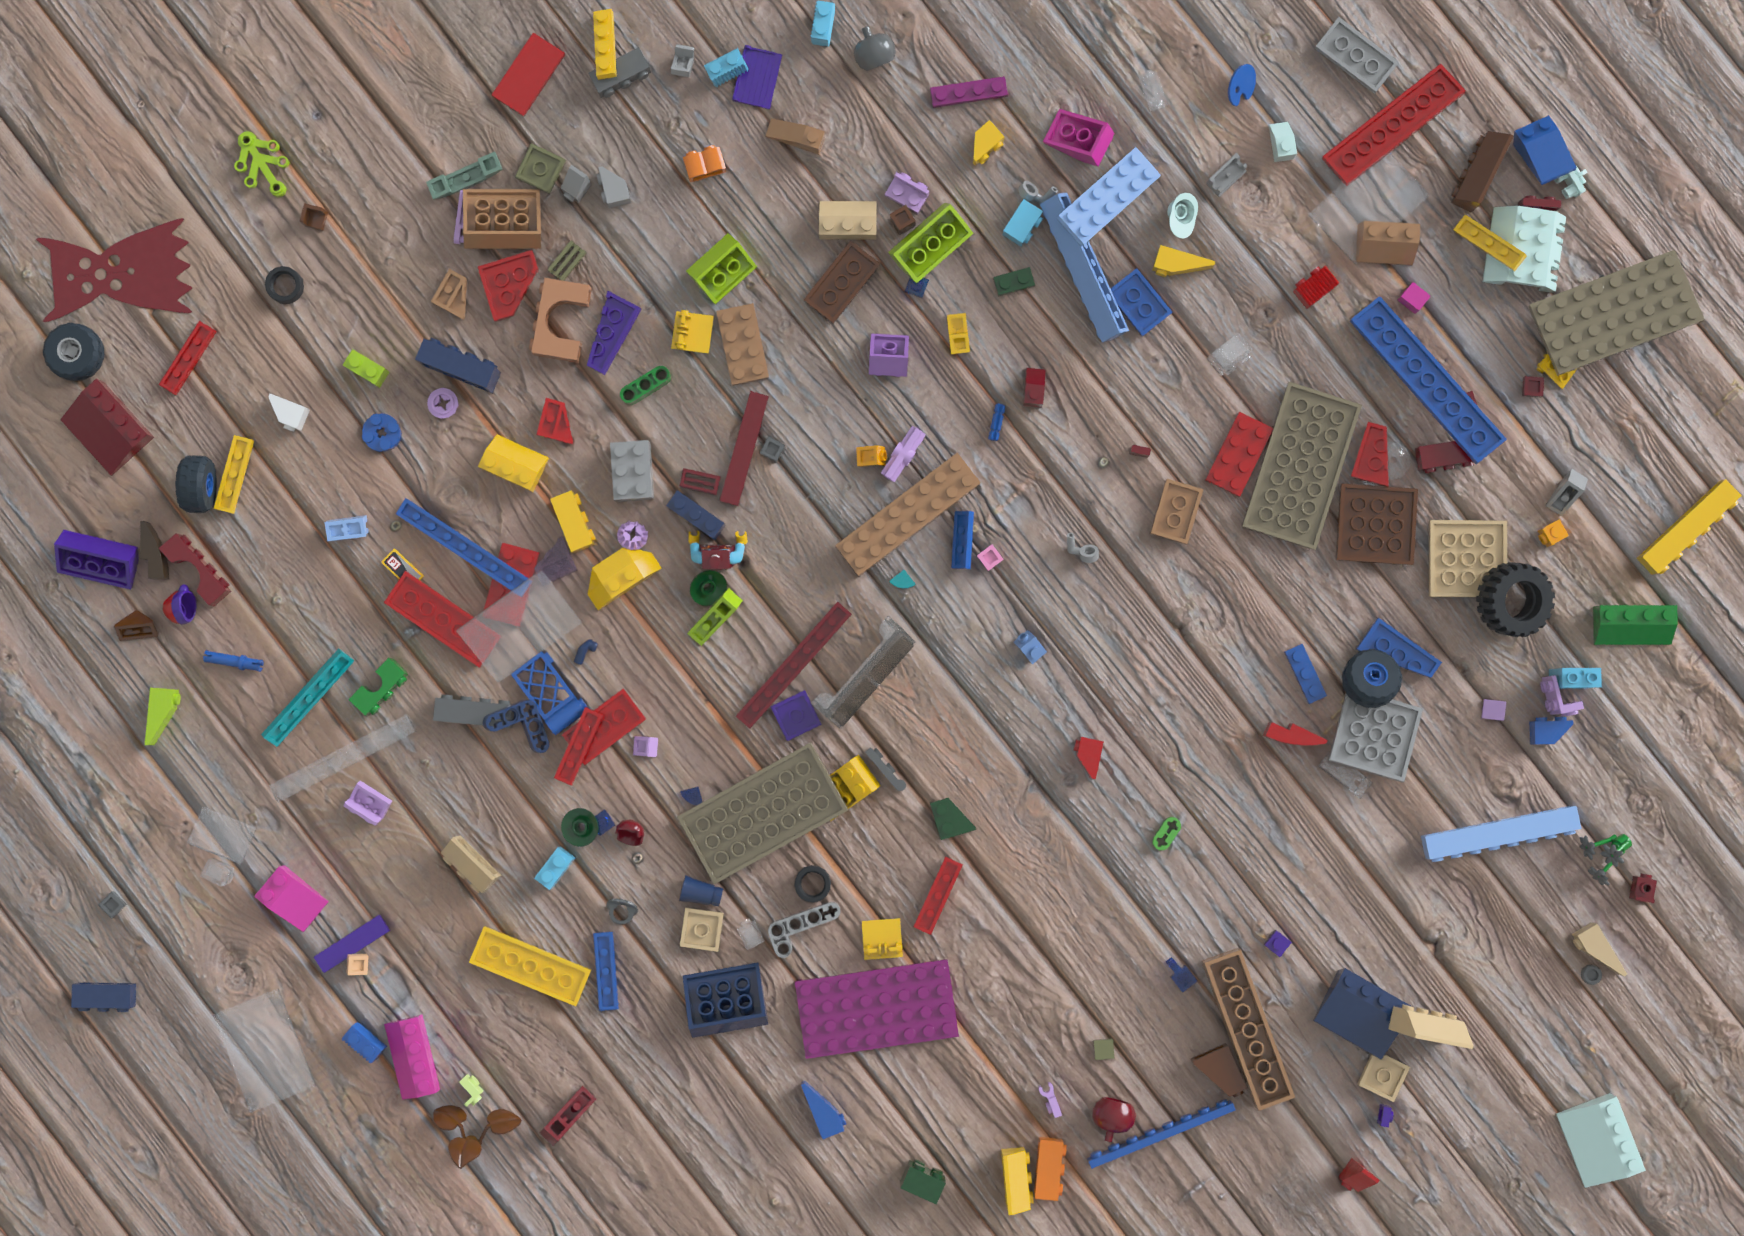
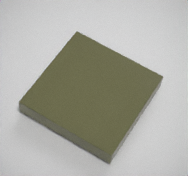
[515,143,566,194]

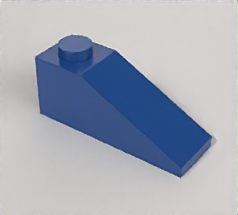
[801,1081,847,1139]

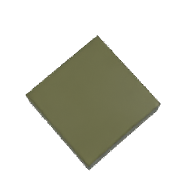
[1093,1038,1115,1060]

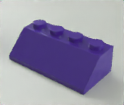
[54,530,139,590]

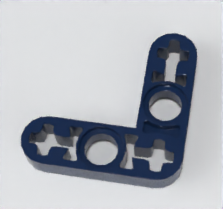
[482,700,549,753]

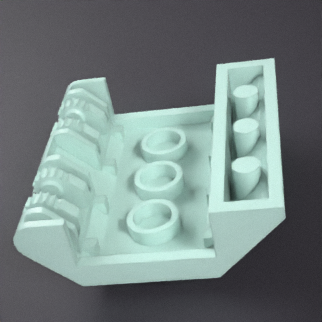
[1482,206,1566,293]

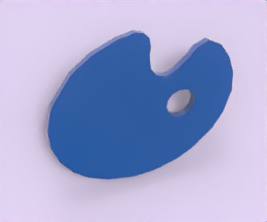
[1228,64,1256,106]

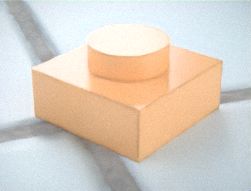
[346,954,368,975]

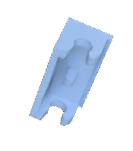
[324,515,369,541]

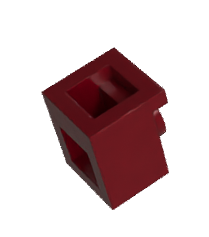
[1629,873,1657,903]

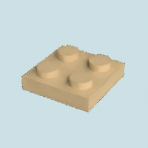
[680,907,724,952]
[1357,1055,1410,1102]

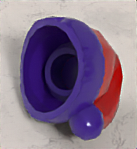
[162,584,197,625]

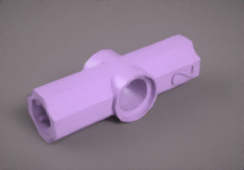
[881,426,926,482]

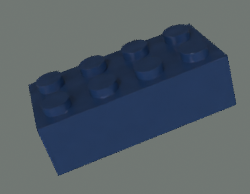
[415,338,501,394]

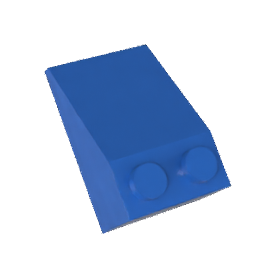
[1513,115,1577,185]

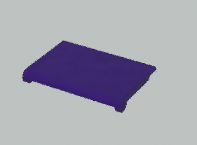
[732,45,782,109]

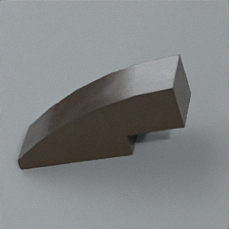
[140,521,169,580]

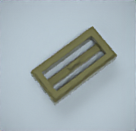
[547,240,586,281]

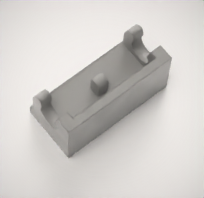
[1206,153,1247,197]

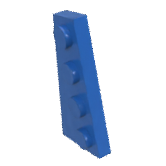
[1356,618,1442,678]

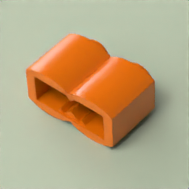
[683,145,726,182]

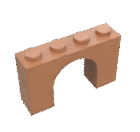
[529,278,592,363]

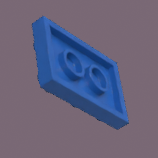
[1111,268,1173,337]

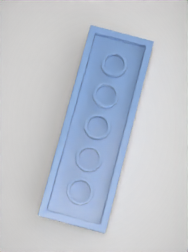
[1057,147,1161,246]

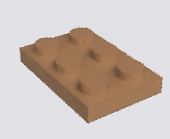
[1150,478,1204,545]

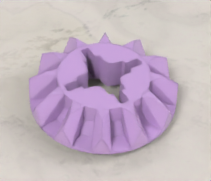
[427,388,458,419]
[617,521,648,550]

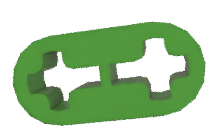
[1152,817,1181,850]

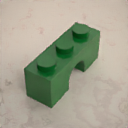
[348,658,408,716]

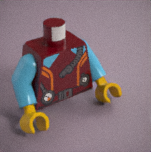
[688,531,748,569]

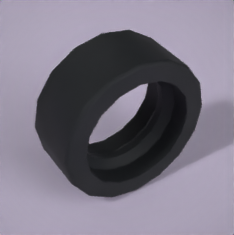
[265,266,304,304]
[794,865,831,903]

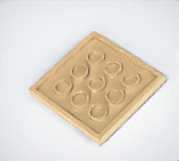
[1429,520,1507,597]

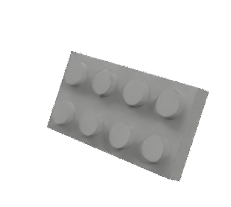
[1314,17,1399,94]

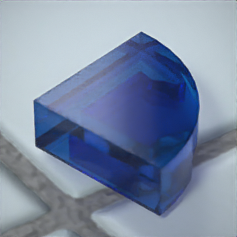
[680,786,703,805]

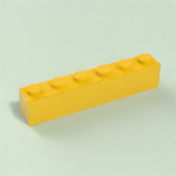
[1636,479,1742,575]

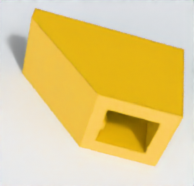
[973,120,1004,166]

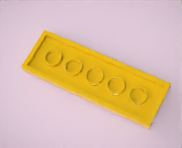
[469,926,591,1006]

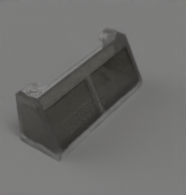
[811,616,916,729]

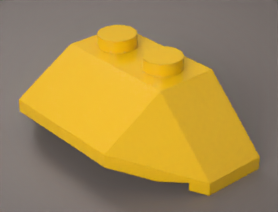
[588,547,662,611]

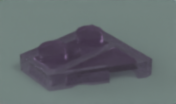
[534,536,578,586]

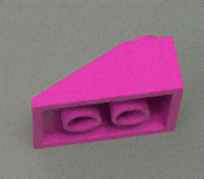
[1043,109,1115,167]
[254,865,329,932]

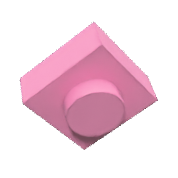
[977,545,1004,571]

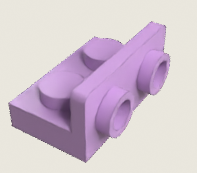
[885,172,929,214]

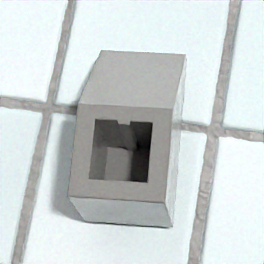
[597,166,631,208]

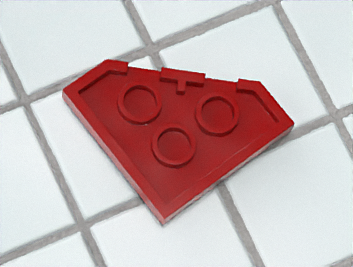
[478,250,539,322]

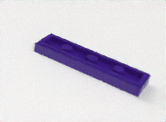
[314,915,390,973]

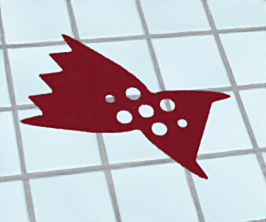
[36,218,192,322]

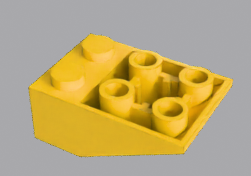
[830,754,881,821]

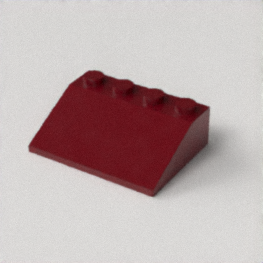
[60,378,154,476]

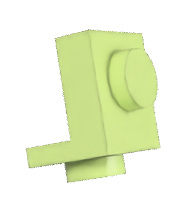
[459,1074,483,1107]

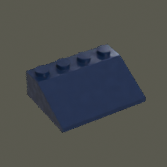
[683,962,769,1038]
[1313,968,1411,1060]

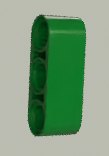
[620,366,671,405]

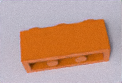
[1034,1137,1066,1201]

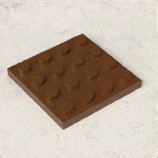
[1336,484,1418,565]

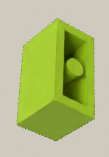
[343,349,389,388]

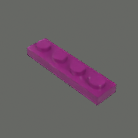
[930,76,1008,108]

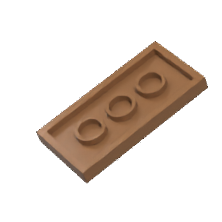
[716,303,769,386]

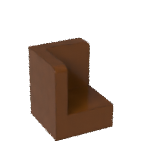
[300,203,328,231]
[890,205,916,235]

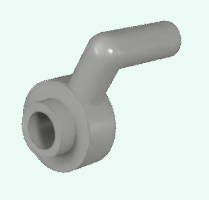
[1018,181,1058,204]
[1067,533,1099,563]

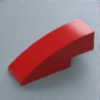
[1262,722,1328,745]

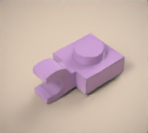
[1038,1082,1062,1118]

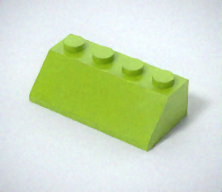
[888,203,974,283]

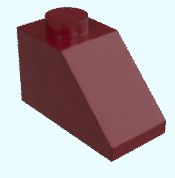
[1023,368,1046,408]

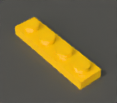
[593,9,617,80]
[1453,215,1527,271]
[213,435,254,514]

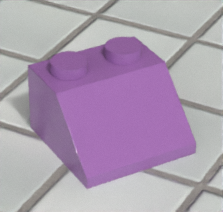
[869,334,909,377]

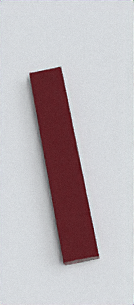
[720,391,769,506]

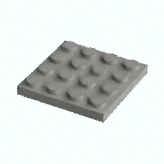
[1328,694,1423,783]

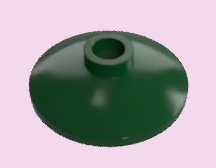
[690,570,727,606]
[561,808,599,847]

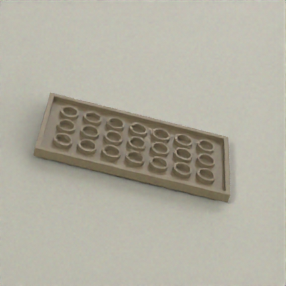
[1528,250,1705,376]
[1242,382,1362,550]
[677,742,848,884]

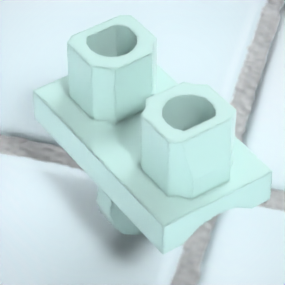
[1554,166,1587,199]

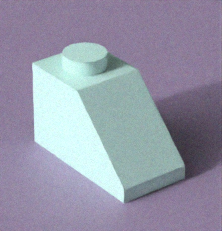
[1269,122,1297,162]

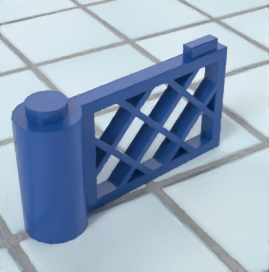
[511,651,588,735]

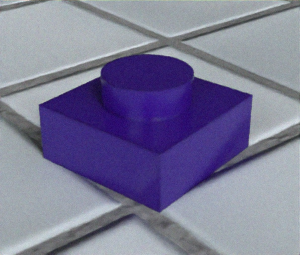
[1264,930,1292,957]
[1377,1104,1394,1128]

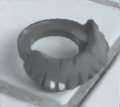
[606,898,638,924]

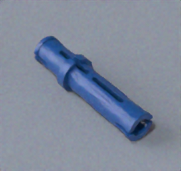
[203,650,264,672]

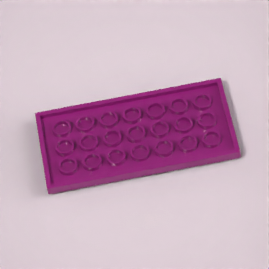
[795,959,959,1059]

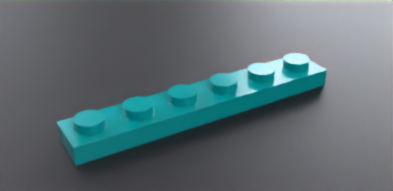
[261,648,354,747]

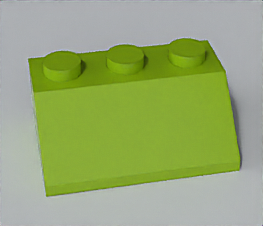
[686,233,757,304]

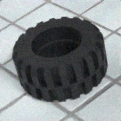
[1476,562,1555,637]

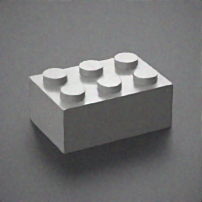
[610,440,654,502]

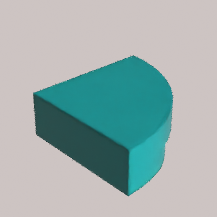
[889,570,916,589]

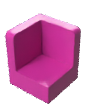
[1397,282,1430,314]

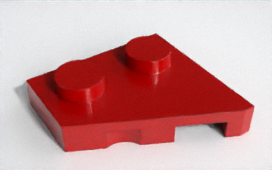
[536,398,573,445]

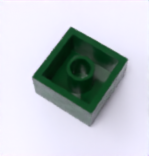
[900,1159,946,1205]

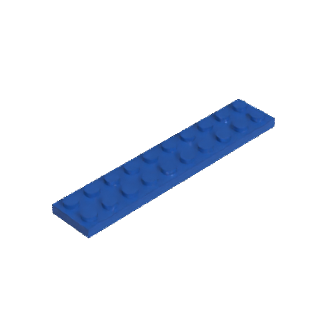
[1350,296,1507,465]

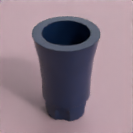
[679,875,723,906]

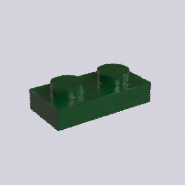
[993,267,1035,297]

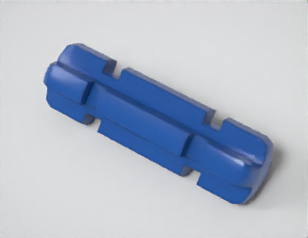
[988,404,1005,441]

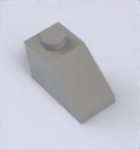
[561,165,592,203]
[1546,469,1588,516]

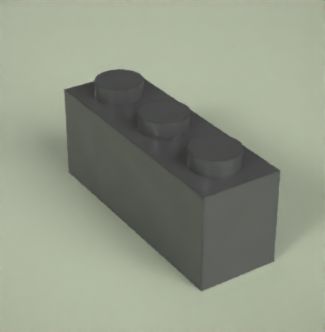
[588,47,651,98]

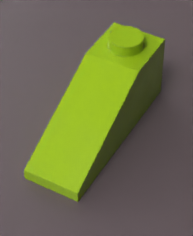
[687,588,743,646]
[145,687,181,745]

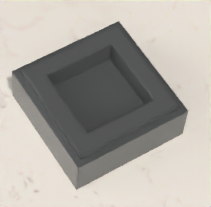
[759,437,785,463]
[98,891,127,919]

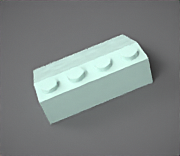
[1556,1093,1646,1188]

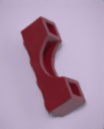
[159,533,232,607]

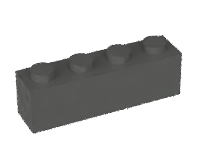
[433,694,514,728]

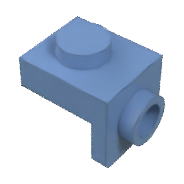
[1014,630,1047,664]

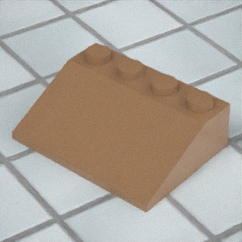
[463,189,541,249]

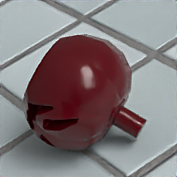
[1092,1097,1136,1142]

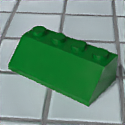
[1593,605,1678,645]

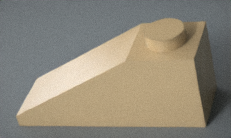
[1572,922,1628,976]

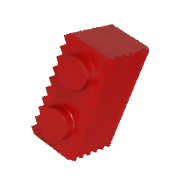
[1293,265,1339,309]

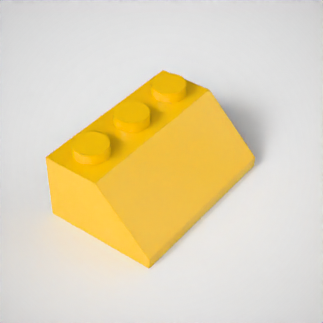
[478,434,549,492]
[1001,1147,1034,1215]

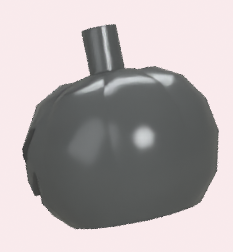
[854,26,896,71]

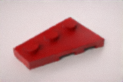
[1351,422,1389,487]

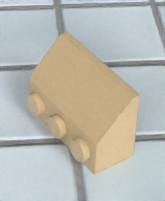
[819,201,876,240]
[441,835,502,893]

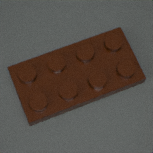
[804,240,880,324]

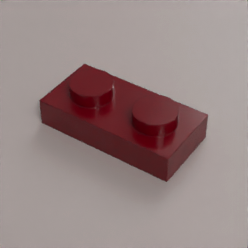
[1518,195,1562,211]

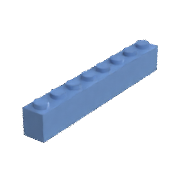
[1040,193,1129,343]

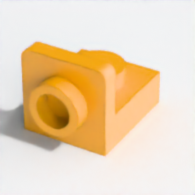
[856,445,887,467]
[1538,519,1569,547]

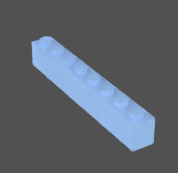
[1421,806,1581,862]

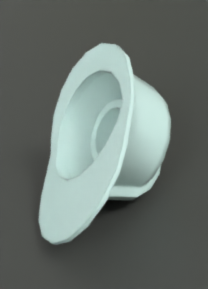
[1167,193,1198,238]

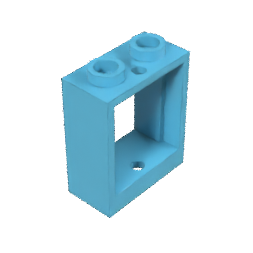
[1549,668,1602,689]

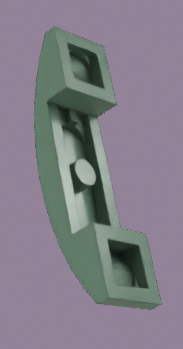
[426,151,503,200]

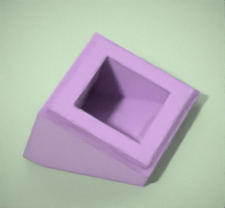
[1481,699,1506,721]
[633,736,658,757]

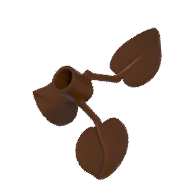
[433,1105,522,1169]

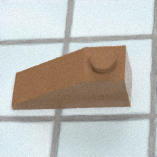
[765,118,825,155]

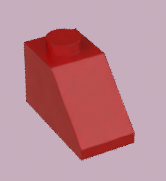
[1073,737,1104,779]

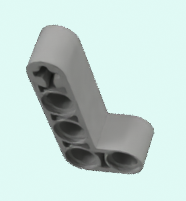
[768,901,841,958]

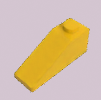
[1152,245,1215,277]

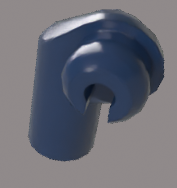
[574,639,598,665]

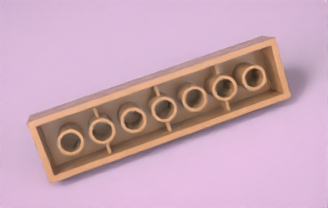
[835,452,981,577]
[1201,948,1295,1111]

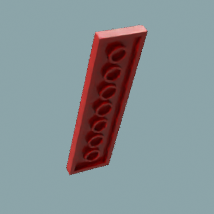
[1322,64,1466,186]

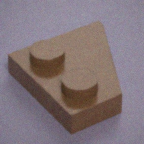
[431,269,467,320]

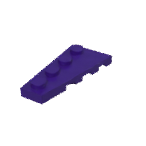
[587,291,642,375]

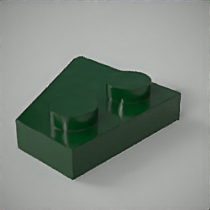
[930,798,976,840]

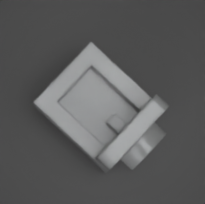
[671,44,694,77]

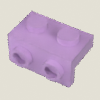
[343,781,392,826]

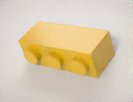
[550,490,596,554]

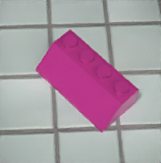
[384,1014,440,1100]

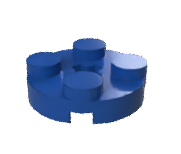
[362,413,402,452]

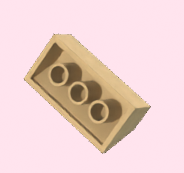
[1389,1004,1474,1049]

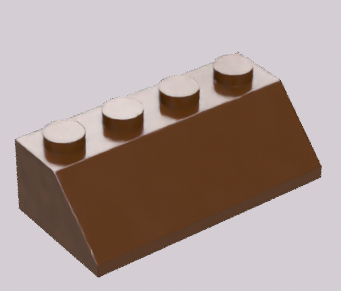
[1451,131,1514,213]

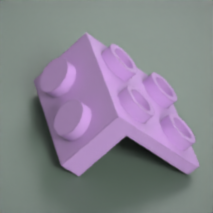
[1540,675,1584,717]

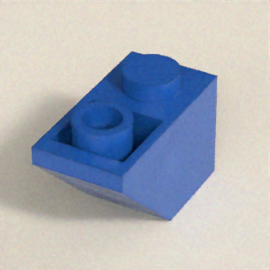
[1529,717,1573,745]

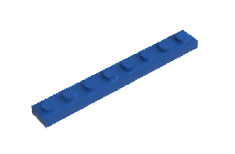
[396,498,532,597]
[1087,1099,1236,1169]

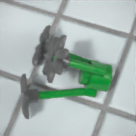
[1580,834,1632,885]

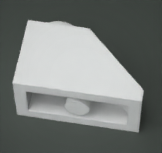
[268,394,310,432]

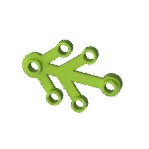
[234,131,290,197]

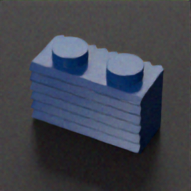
[342,1022,387,1063]

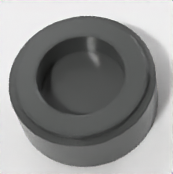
[1581,965,1602,985]

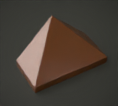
[114,610,158,641]

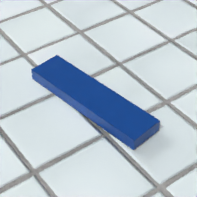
[593,931,619,1011]

